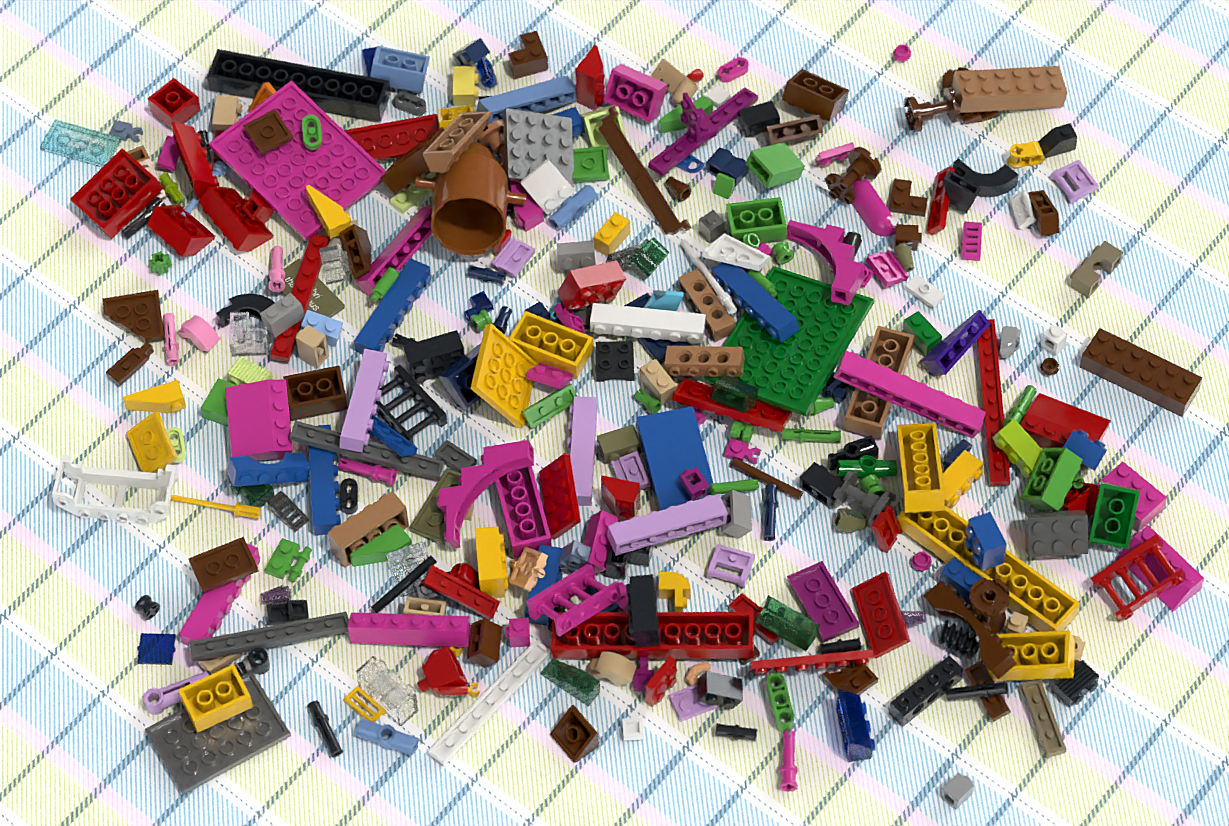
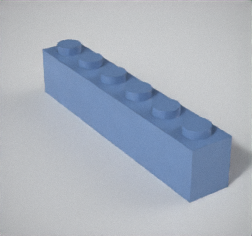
[476,75,577,127]

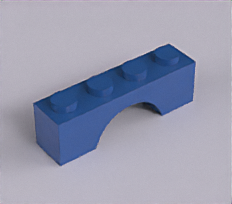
[227,452,310,487]

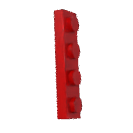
[927,166,955,235]
[422,565,500,620]

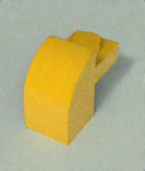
[659,572,691,612]

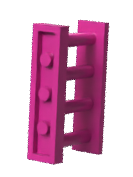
[527,563,621,636]

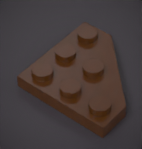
[102,290,165,342]

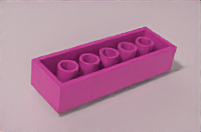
[494,466,552,558]

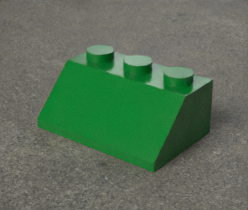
[1088,481,1140,549]

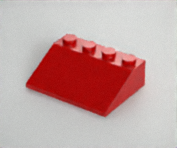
[70,148,164,239]
[1021,393,1111,465]

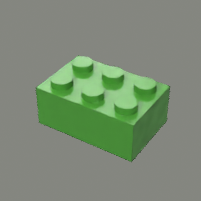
[726,197,787,243]
[1020,448,1083,511]

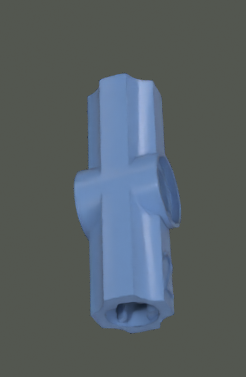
[548,185,597,230]
[356,719,419,755]

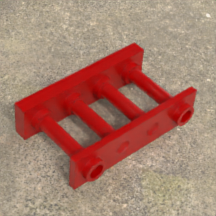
[1090,534,1186,621]

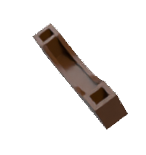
[923,580,1017,679]

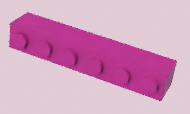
[356,205,432,295]
[179,543,261,646]
[347,612,471,647]

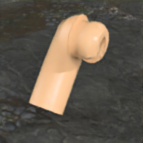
[686,661,711,686]

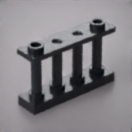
[376,364,447,444]

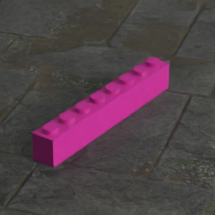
[833,350,986,439]

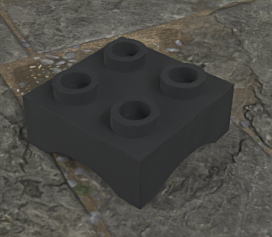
[596,341,634,382]

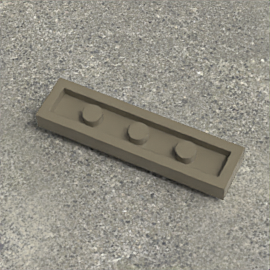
[1021,679,1067,758]

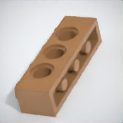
[678,269,736,342]
[665,346,745,377]

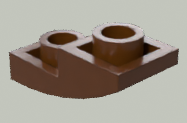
[960,111,1000,124]

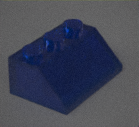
[835,689,875,762]

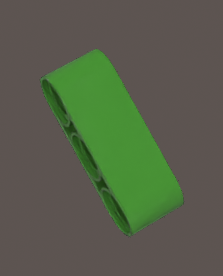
[766,672,795,733]

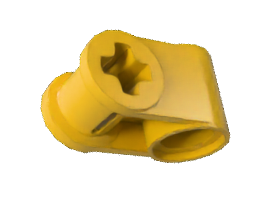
[1007,141,1045,168]

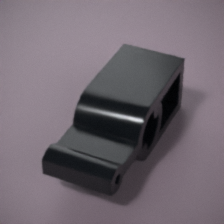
[827,435,879,470]

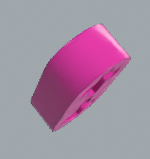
[718,57,749,83]

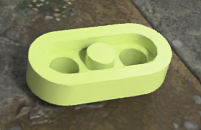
[167,427,187,463]

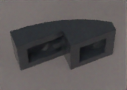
[265,600,309,625]

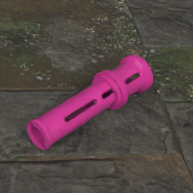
[338,457,397,486]
[779,730,798,792]

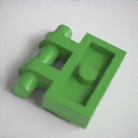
[265,538,312,583]

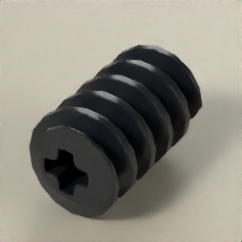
[938,620,980,660]

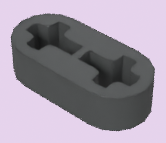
[394,92,427,116]

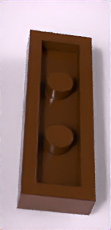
[965,660,1011,722]

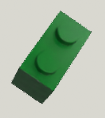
[902,311,942,357]

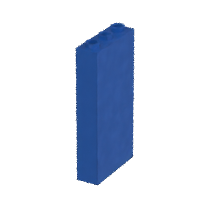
[636,406,713,511]

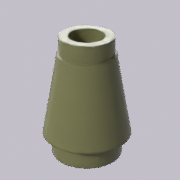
[893,243,915,272]

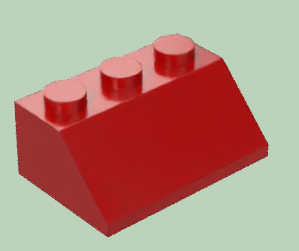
[575,44,605,111]
[147,205,216,257]

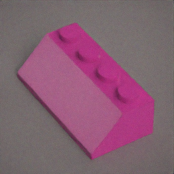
[1117,525,1205,612]

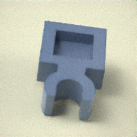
[109,120,144,142]

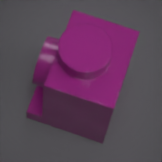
[679,467,709,501]

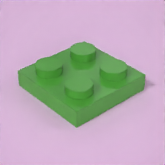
[572,146,609,183]

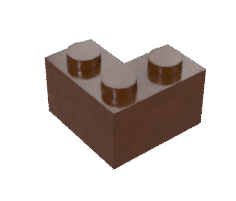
[508,30,548,79]

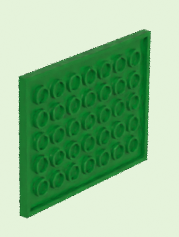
[704,266,874,417]

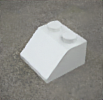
[520,158,575,215]

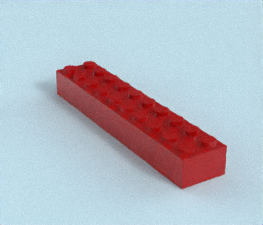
[551,612,755,659]

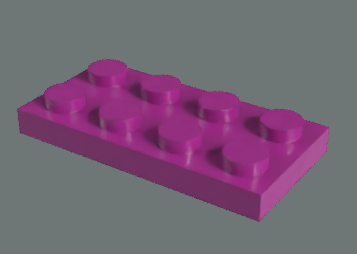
[787,561,859,643]

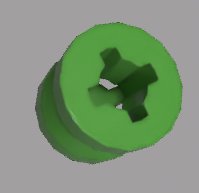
[771,241,794,264]
[470,309,493,333]

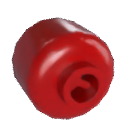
[450,563,479,588]

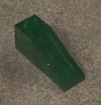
[540,659,601,707]

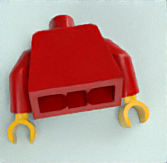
[417,646,480,698]

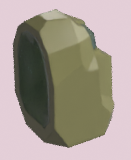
[833,508,869,533]

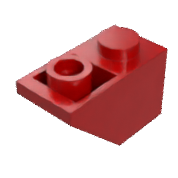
[242,188,275,224]

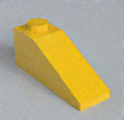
[306,185,352,239]
[123,380,187,413]

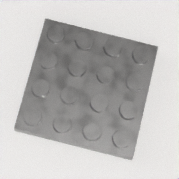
[503,108,575,187]

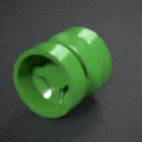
[730,420,754,443]
[859,475,885,497]

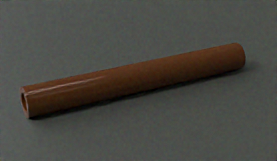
[731,458,803,500]

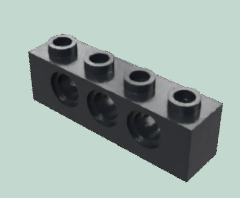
[889,655,963,727]

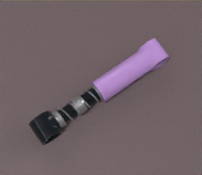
[143,648,270,715]

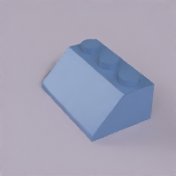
[370,46,430,93]

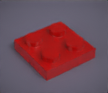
[646,656,677,707]

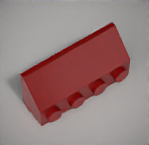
[171,122,219,200]
[198,186,274,251]

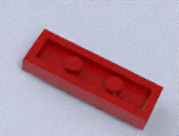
[729,593,786,645]

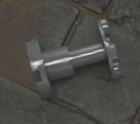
[833,471,896,526]

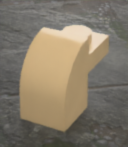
[587,652,637,686]

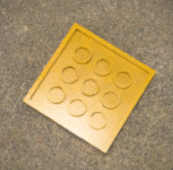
[470,324,538,428]

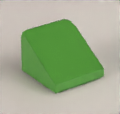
[713,173,735,199]

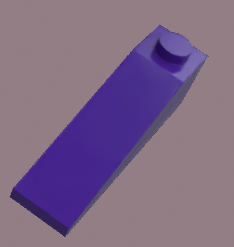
[922,310,990,375]

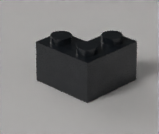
[606,545,653,579]

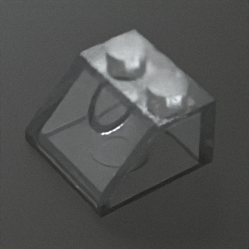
[386,541,429,597]

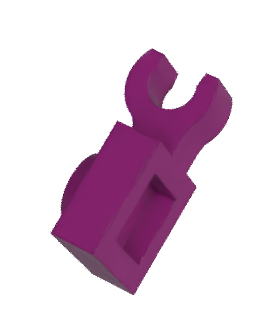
[633,657,654,692]

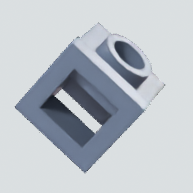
[559,540,591,572]

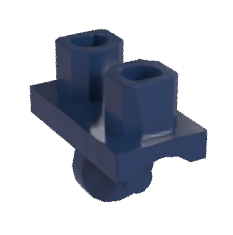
[826,372,855,402]

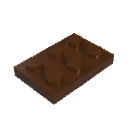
[188,536,259,594]

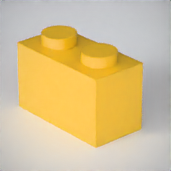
[594,212,631,257]

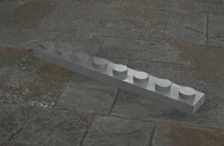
[289,420,445,481]
[189,611,349,662]

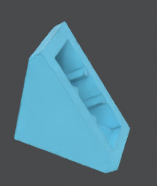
[643,290,683,311]

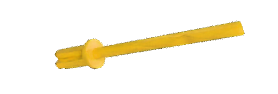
[171,495,262,519]

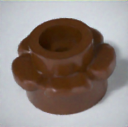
[1040,358,1059,376]

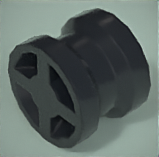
[135,595,160,620]

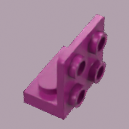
[680,92,717,142]

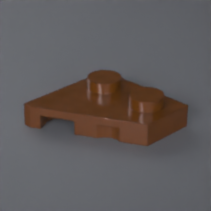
[822,664,879,704]

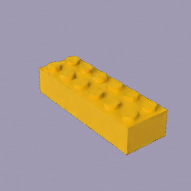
[897,423,945,513]

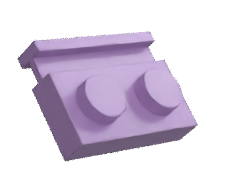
[492,237,535,278]
[611,451,651,490]
[669,684,718,722]

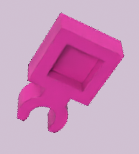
[724,438,761,464]

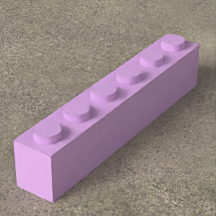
[339,349,390,453]
[567,397,598,506]
[607,494,728,555]

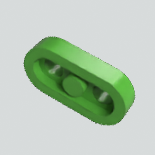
[302,115,322,150]

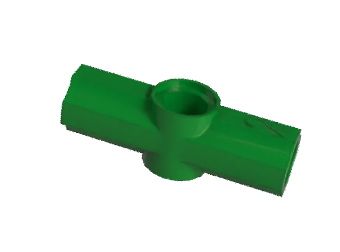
[837,455,897,480]

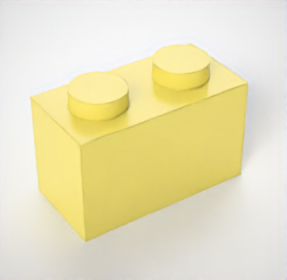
[453,66,479,106]

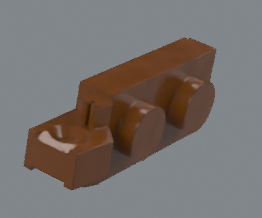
[106,342,154,386]

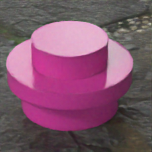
[893,44,911,61]
[912,552,932,571]

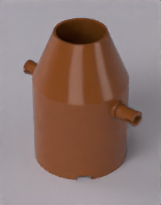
[415,142,526,256]

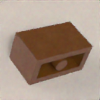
[467,618,502,668]

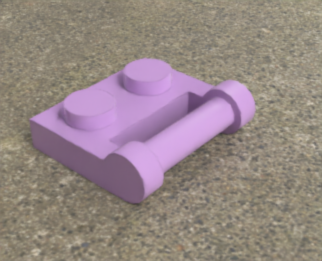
[1050,160,1099,203]
[707,544,755,588]

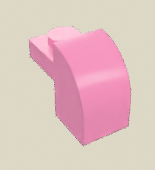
[177,315,221,351]

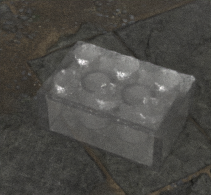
[356,656,419,727]

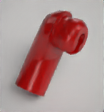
[686,69,704,82]

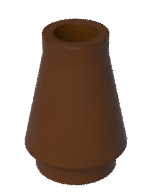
[665,176,691,200]

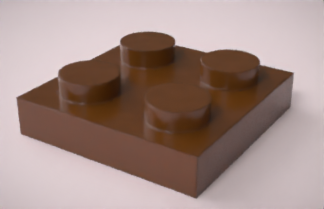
[243,109,293,156]

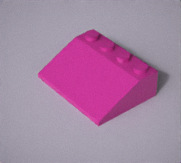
[225,379,293,460]

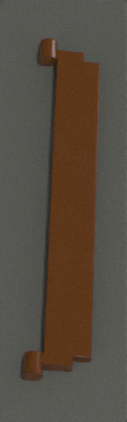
[598,106,691,235]

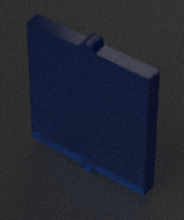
[137,633,176,665]

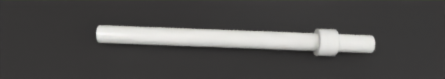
[680,239,737,314]

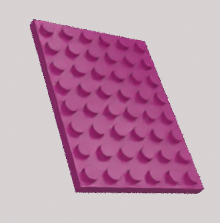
[209,81,386,241]

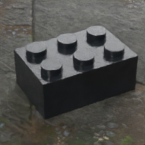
[403,330,465,383]
[626,574,661,648]

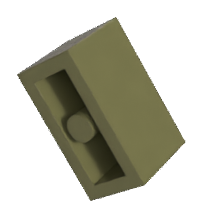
[597,425,641,464]

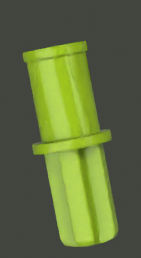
[159,173,184,204]

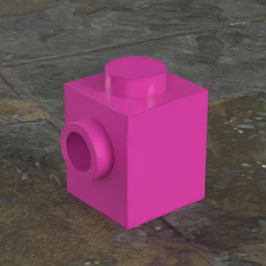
[505,618,530,647]

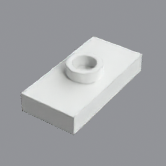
[1009,190,1037,230]
[904,274,946,309]

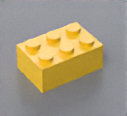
[475,526,508,598]
[178,664,253,733]

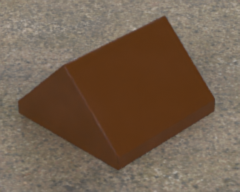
[550,705,599,763]

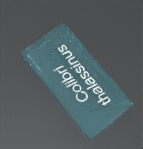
[40,119,121,167]

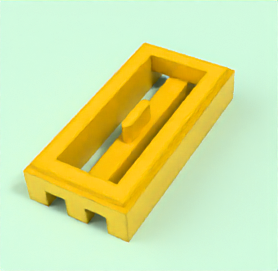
[343,686,386,723]

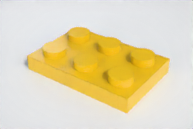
[126,411,178,473]

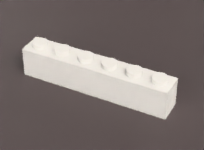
[590,303,706,344]

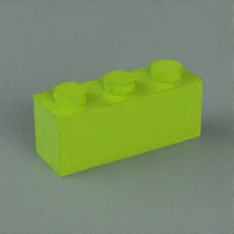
[992,419,1042,479]

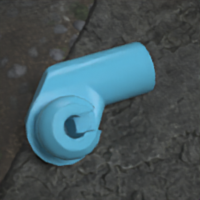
[549,295,564,322]

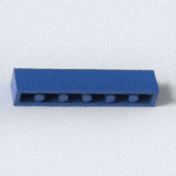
[354,258,432,355]
[712,262,799,343]
[309,424,341,536]

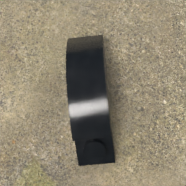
[953,158,1019,197]
[216,294,275,328]

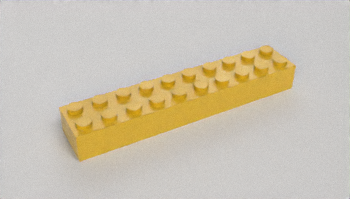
[898,506,1080,632]

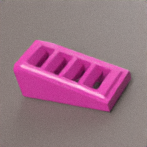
[961,221,982,261]

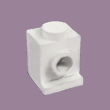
[1041,324,1068,356]

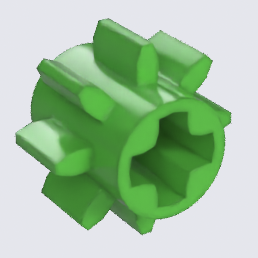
[148,251,172,275]

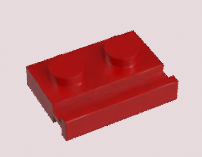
[871,505,902,553]

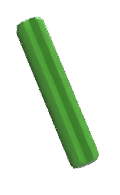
[709,479,759,495]

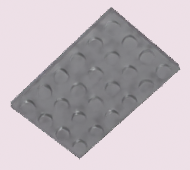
[145,671,291,795]

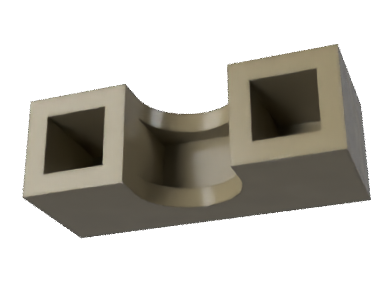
[1070,241,1123,298]

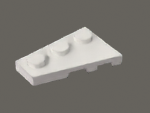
[702,233,770,271]

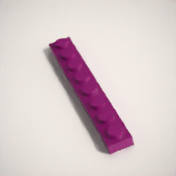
[648,87,758,176]

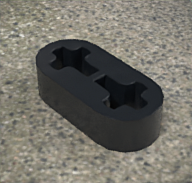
[340,478,358,515]

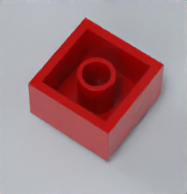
[147,78,201,129]

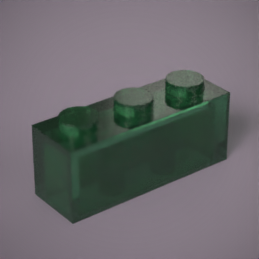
[754,595,820,651]

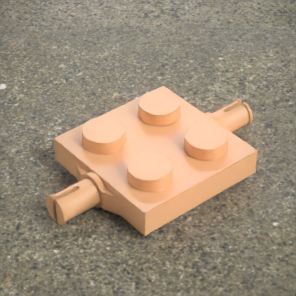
[508,547,548,591]

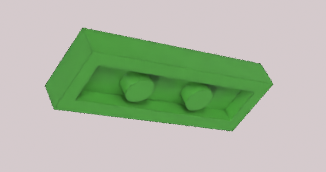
[521,384,578,429]

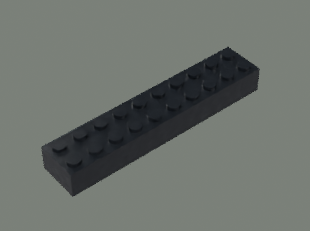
[207,49,391,122]

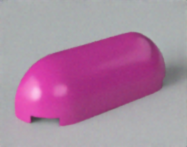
[851,178,896,237]

